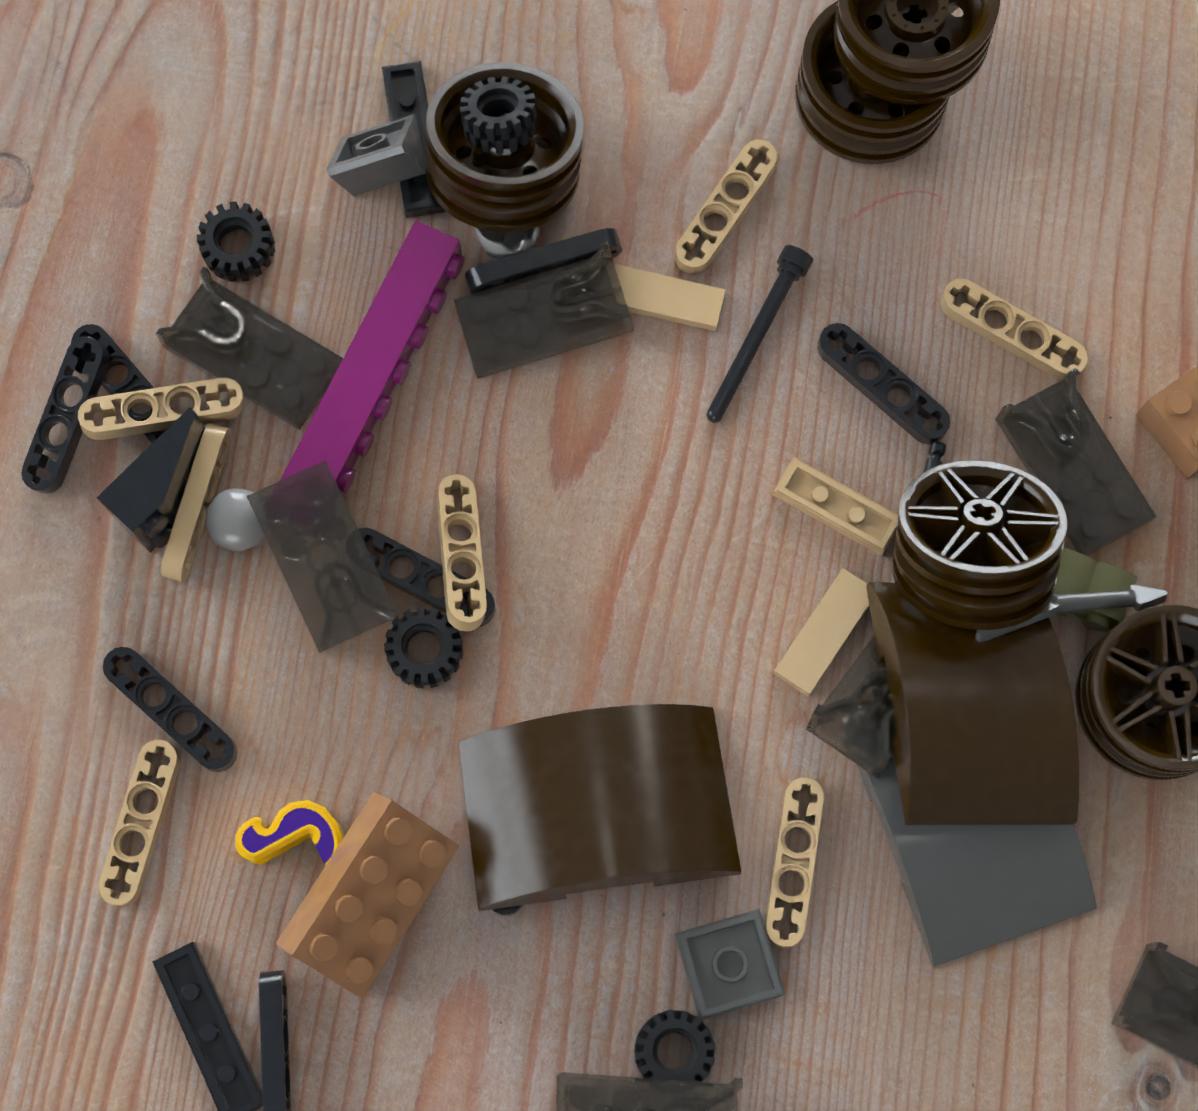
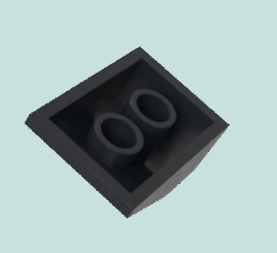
[97,407,205,553]

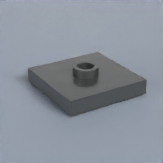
[674,909,786,1020]

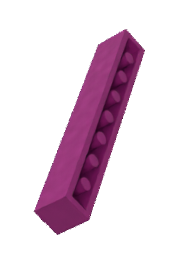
[266,220,465,539]

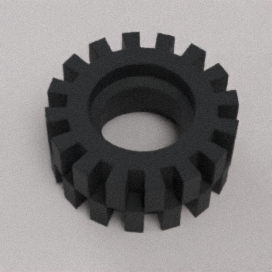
[460,77,538,154]
[197,201,275,282]
[384,607,463,688]
[634,1010,716,1093]

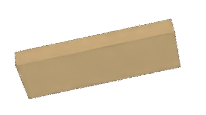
[597,262,726,332]
[772,457,898,556]
[773,568,869,697]

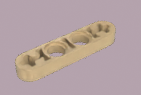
[675,140,777,275]
[940,279,1088,381]
[78,378,244,440]
[161,423,232,582]
[436,474,487,632]
[98,739,181,907]
[764,777,824,948]

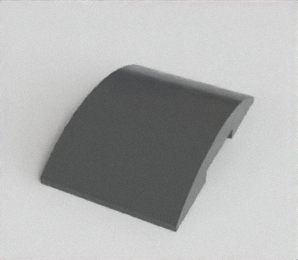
[840,702,1097,967]

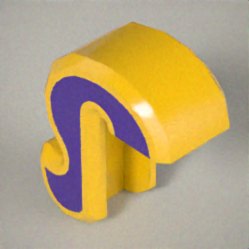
[235,800,345,866]

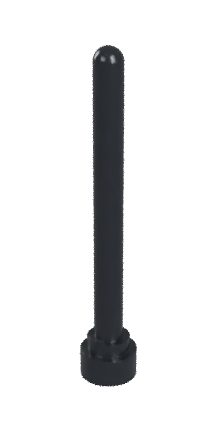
[706,245,813,423]

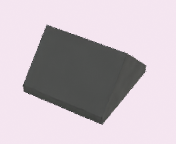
[326,114,426,196]

